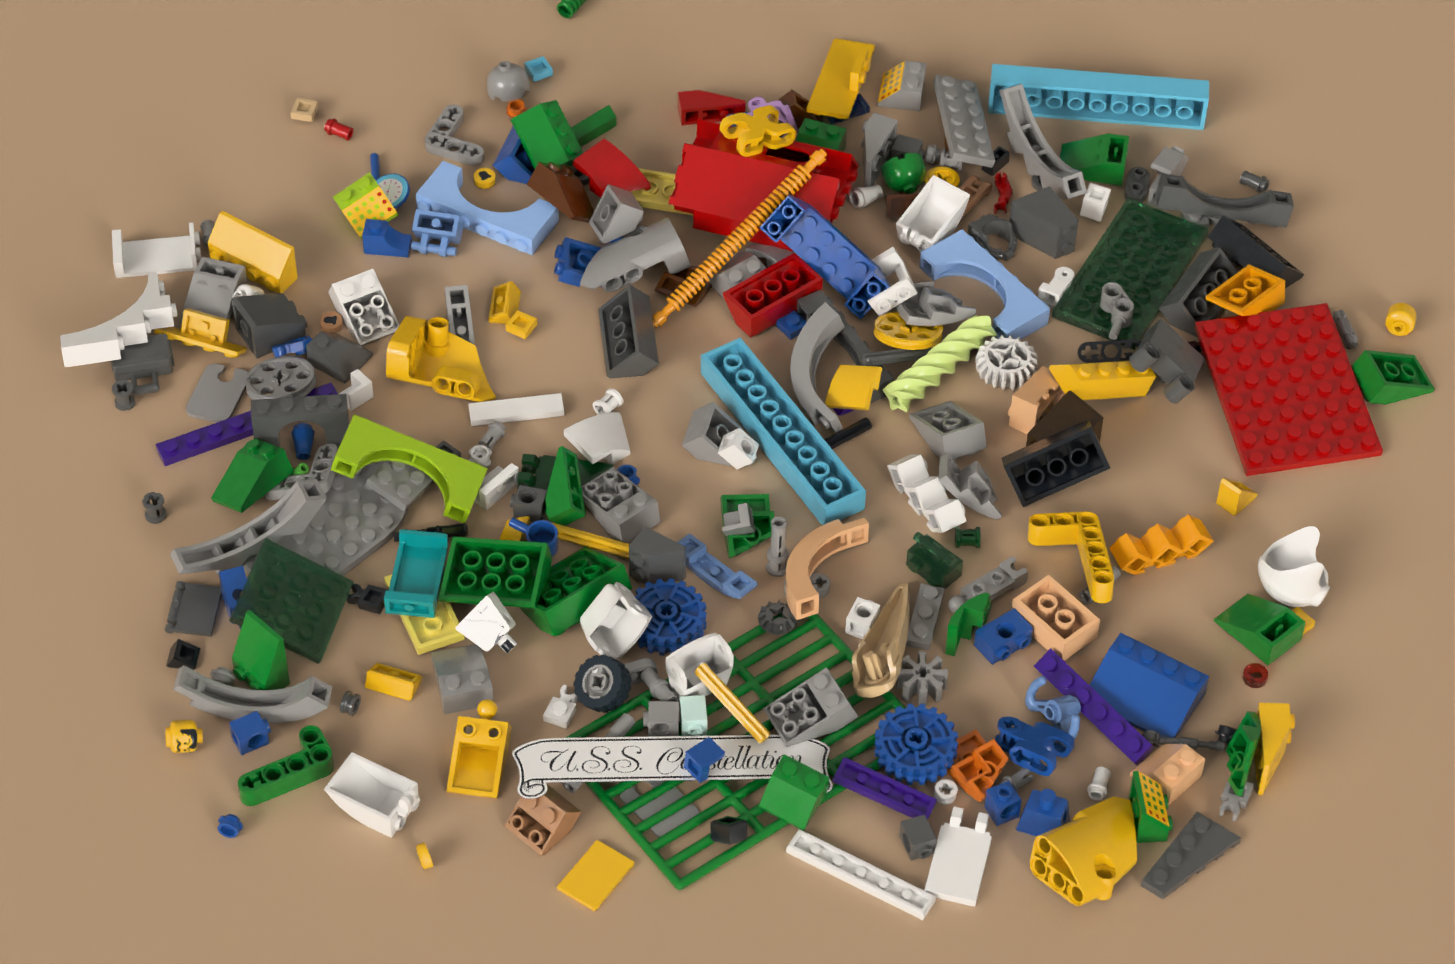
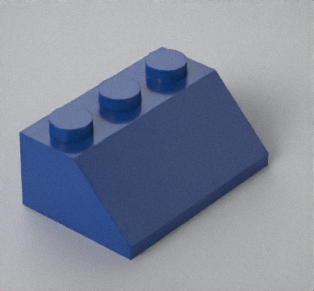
[493,126,535,184]

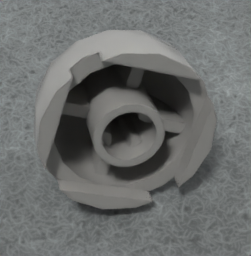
[487,61,530,101]

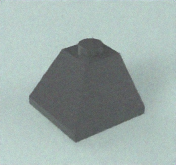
[306,332,373,383]

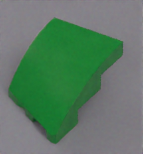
[720,494,774,558]
[945,593,992,657]
[1225,711,1261,796]

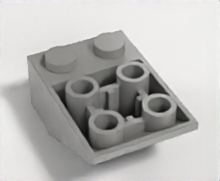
[180,257,247,324]
[581,467,660,543]
[763,667,858,747]

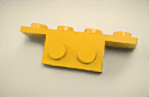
[154,308,247,358]

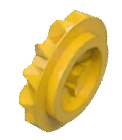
[924,166,960,188]

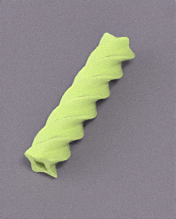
[883,315,998,412]

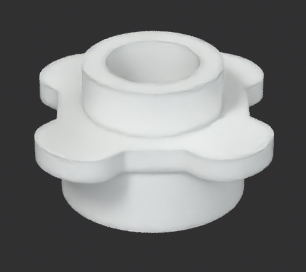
[468,445,492,467]

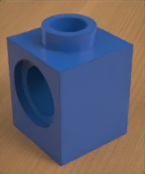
[229,711,271,755]
[984,781,1022,826]

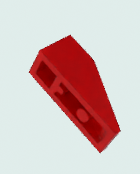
[678,90,746,126]

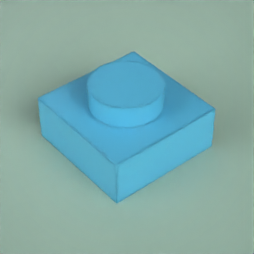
[524,56,553,82]

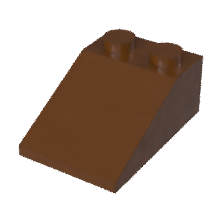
[527,161,594,223]

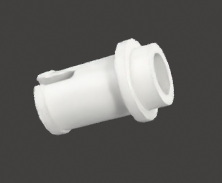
[1087,767,1111,800]

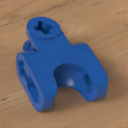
[995,716,1075,776]

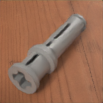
[766,516,789,577]

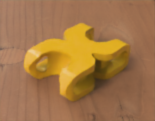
[720,105,796,157]

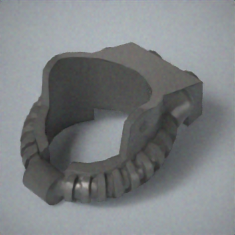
[968,213,1017,261]

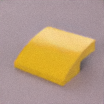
[825,365,882,410]

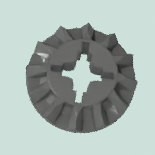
[758,600,797,635]

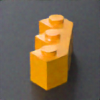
[1109,514,1214,575]

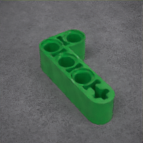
[238,725,334,806]

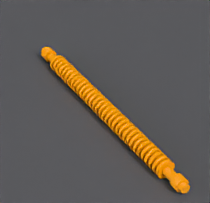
[652,149,827,328]

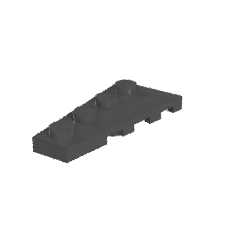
[1141,812,1241,899]

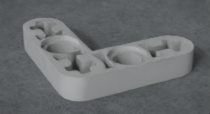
[425,104,484,166]
[265,443,338,500]

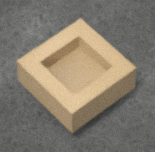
[291,98,318,122]

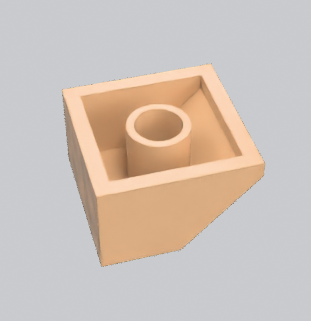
[1130,744,1205,806]

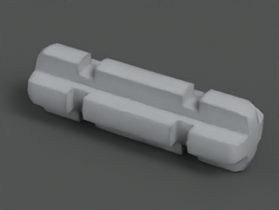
[1333,310,1359,349]

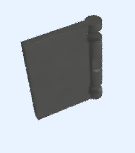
[165,581,221,637]

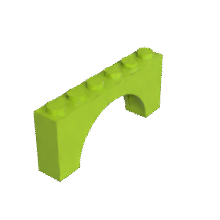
[331,414,488,523]

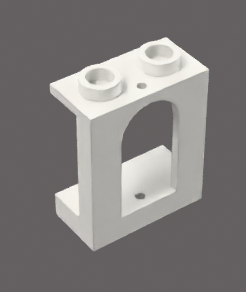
[867,247,918,316]

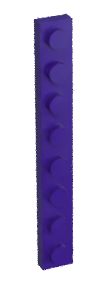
[156,382,338,466]

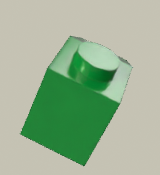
[545,446,585,526]

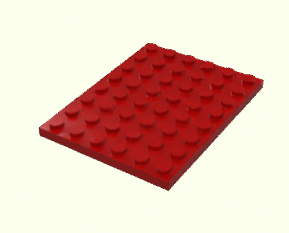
[1194,303,1383,476]

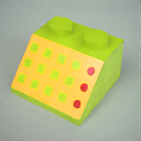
[333,172,398,240]

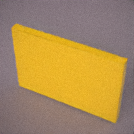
[557,840,634,911]

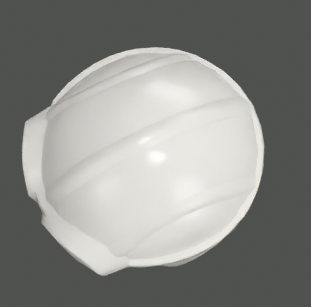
[1258,526,1330,607]

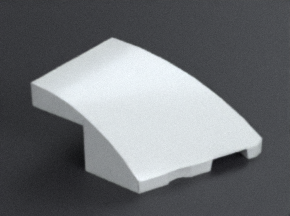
[564,412,630,464]

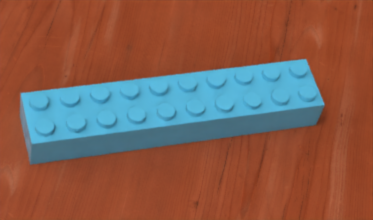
[988,64,1209,130]
[701,337,866,525]

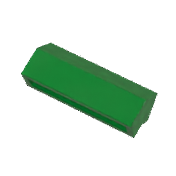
[571,105,616,147]

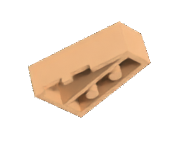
[1008,366,1065,434]

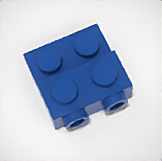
[554,237,602,287]

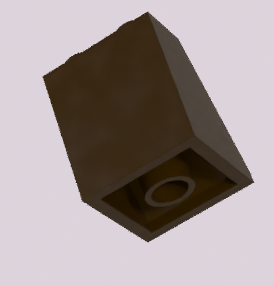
[1026,390,1104,446]

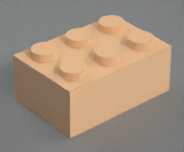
[1012,575,1100,661]

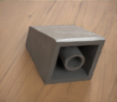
[1009,186,1079,259]
[232,293,307,358]

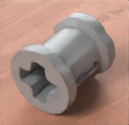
[940,148,963,171]

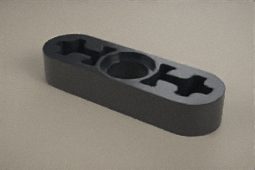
[1077,340,1141,363]

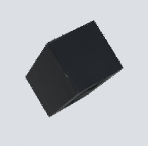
[982,146,1010,176]

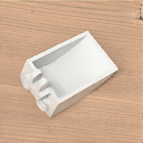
[896,175,970,252]
[324,752,420,838]

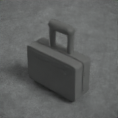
[111,334,175,395]

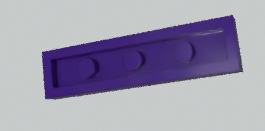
[832,757,937,820]

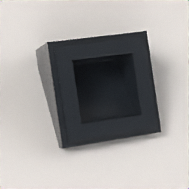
[166,639,201,670]

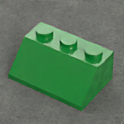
[510,100,583,169]

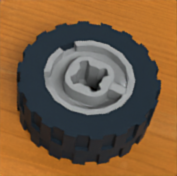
[573,655,632,713]

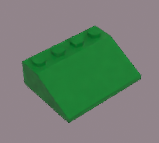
[439,537,552,608]
[519,546,632,637]

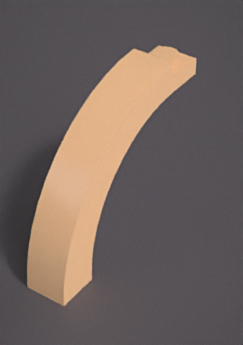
[786,518,869,620]

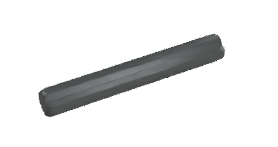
[861,347,933,366]

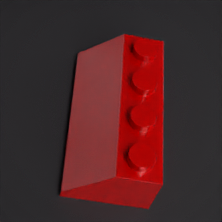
[723,253,823,338]

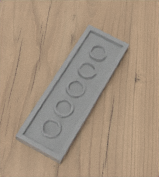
[933,75,995,168]

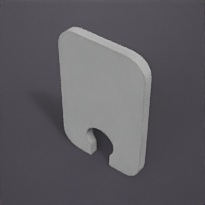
[186,364,248,423]
[619,781,699,838]

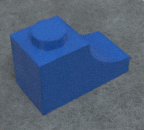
[362,219,412,258]

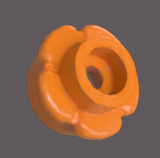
[506,99,527,118]

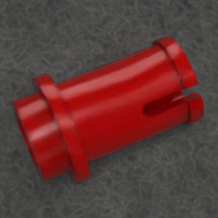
[324,118,354,141]

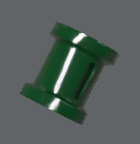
[955,527,981,548]

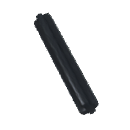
[824,417,872,449]

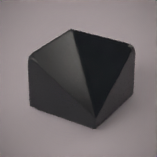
[710,816,747,845]

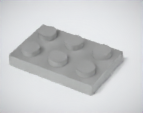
[366,461,434,512]

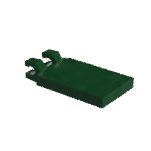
[517,454,613,490]

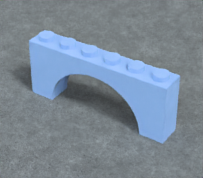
[416,161,559,255]
[919,229,1050,340]

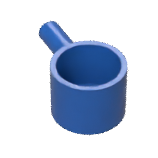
[509,517,559,557]

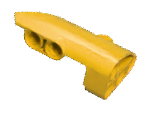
[386,315,496,402]
[1030,796,1137,906]

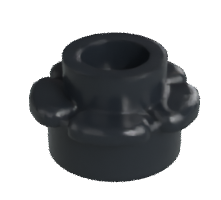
[1215,724,1237,743]

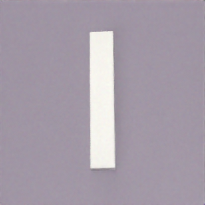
[786,829,936,920]

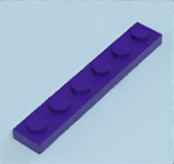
[1034,648,1155,766]

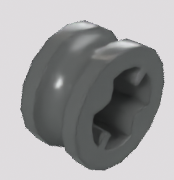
[340,691,361,716]

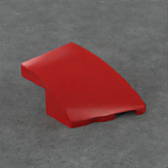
[573,138,651,198]

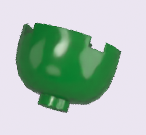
[881,153,926,194]

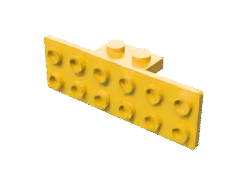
[806,38,875,119]

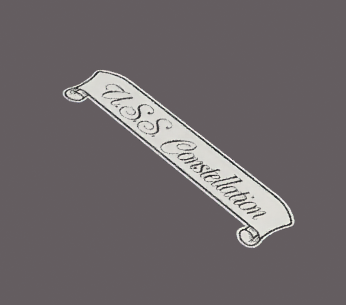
[512,735,833,799]

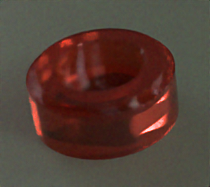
[1242,663,1268,688]

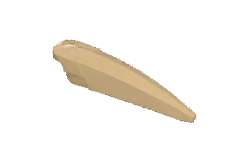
[852,583,910,698]

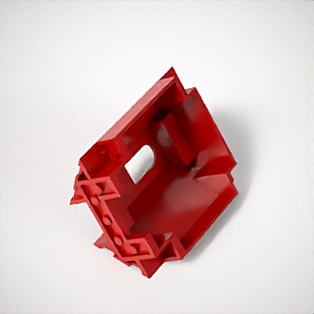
[668,119,859,252]

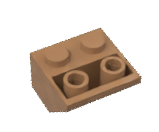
[504,784,581,856]

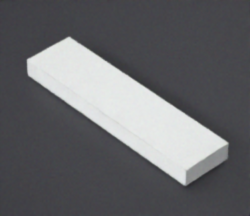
[468,393,564,426]

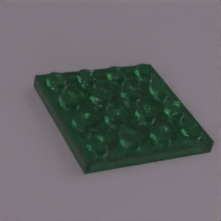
[229,538,354,664]

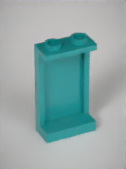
[384,529,449,618]

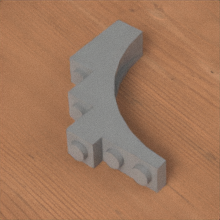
[1000,84,1087,199]
[170,479,327,575]

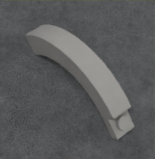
[790,302,845,433]
[173,665,333,724]

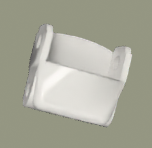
[580,582,652,660]
[666,633,734,702]

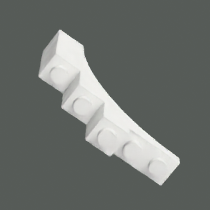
[60,273,178,367]

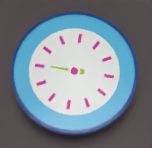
[376,174,410,210]

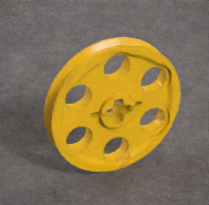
[874,311,943,350]

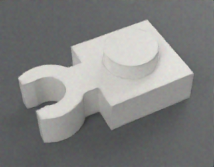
[543,685,578,729]

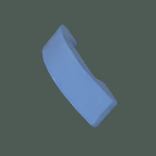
[677,533,758,599]

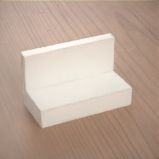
[474,463,519,510]

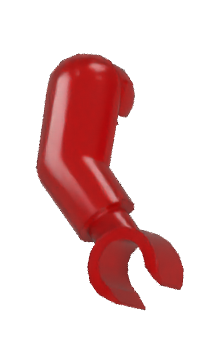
[994,172,1013,214]

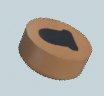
[319,312,343,333]

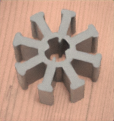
[897,651,948,706]

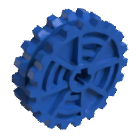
[635,578,707,656]
[874,704,958,785]

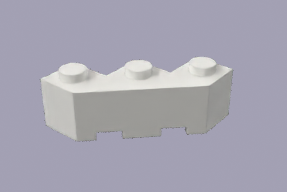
[887,454,967,533]

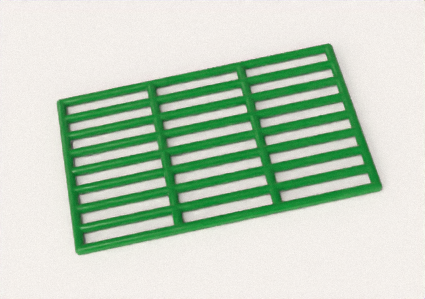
[565,613,906,890]

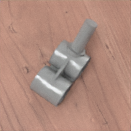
[1100,282,1134,340]

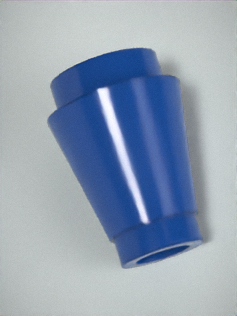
[291,423,315,460]

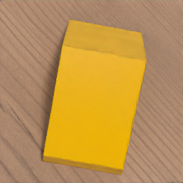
[1216,478,1258,516]

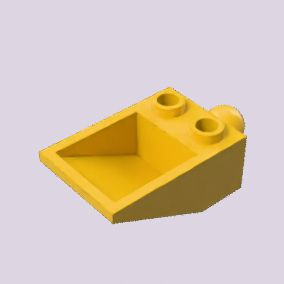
[446,699,512,799]

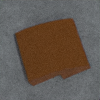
[655,265,712,307]

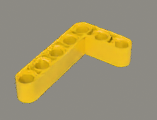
[1028,511,1114,603]

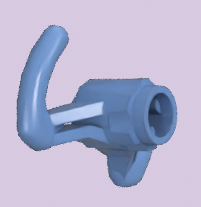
[1025,676,1081,747]

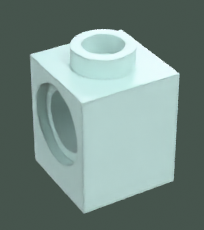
[680,695,707,736]

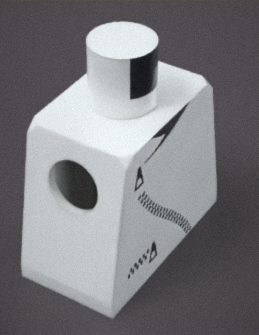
[455,592,518,654]

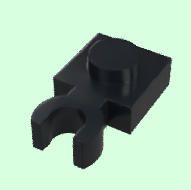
[344,584,389,614]

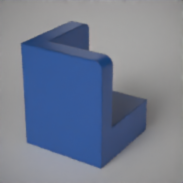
[684,737,725,783]

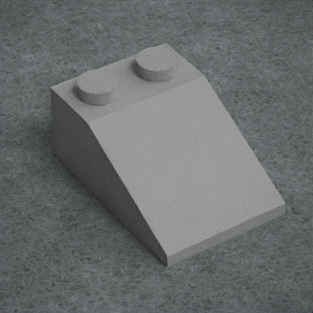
[861,112,898,187]
[909,401,987,461]
[430,644,493,714]

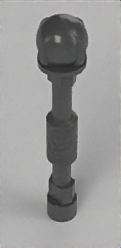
[1142,730,1225,752]

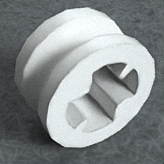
[934,779,958,805]

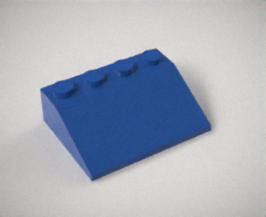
[1090,633,1209,738]

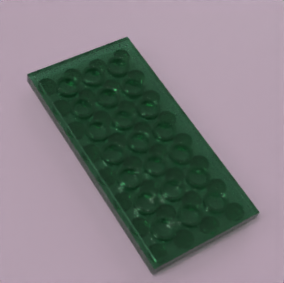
[1052,198,1209,350]

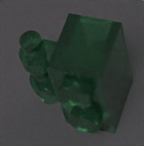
[906,532,963,589]

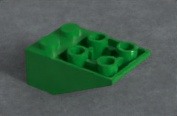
[1060,133,1129,186]
[1214,593,1306,665]

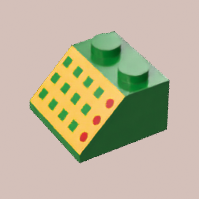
[1128,771,1173,843]

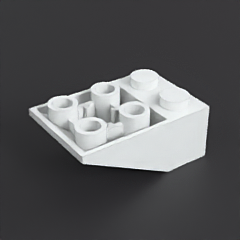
[328,269,399,346]

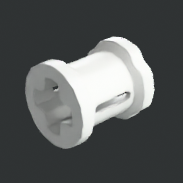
[593,388,624,415]

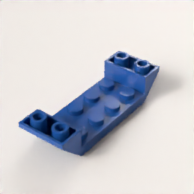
[760,194,891,320]

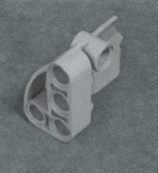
[580,217,691,292]

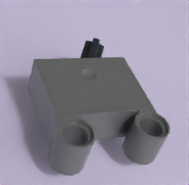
[1129,318,1205,404]

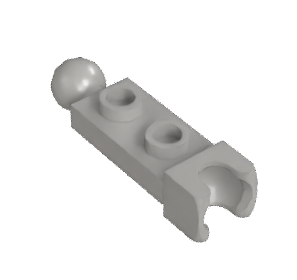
[948,557,1028,613]

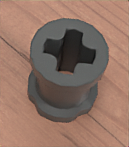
[112,380,136,411]
[142,492,167,524]

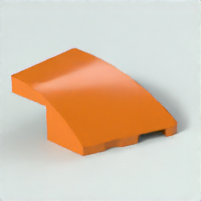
[946,729,1009,802]

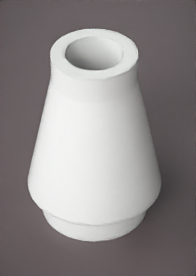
[849,185,883,209]

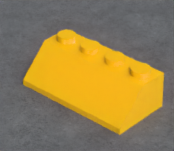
[208,210,298,294]
[1049,361,1156,400]

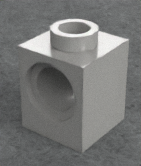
[643,701,679,737]

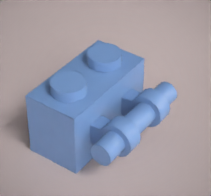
[411,209,464,257]

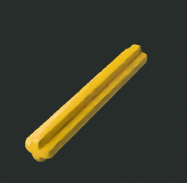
[551,522,630,559]
[695,663,770,744]

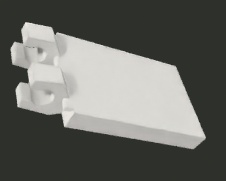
[924,807,992,907]

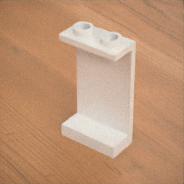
[112,222,201,278]

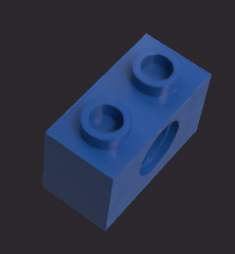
[974,608,1033,665]

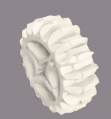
[975,335,1038,391]

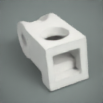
[1038,267,1074,310]

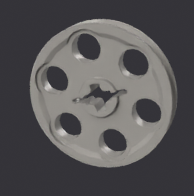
[245,356,316,400]

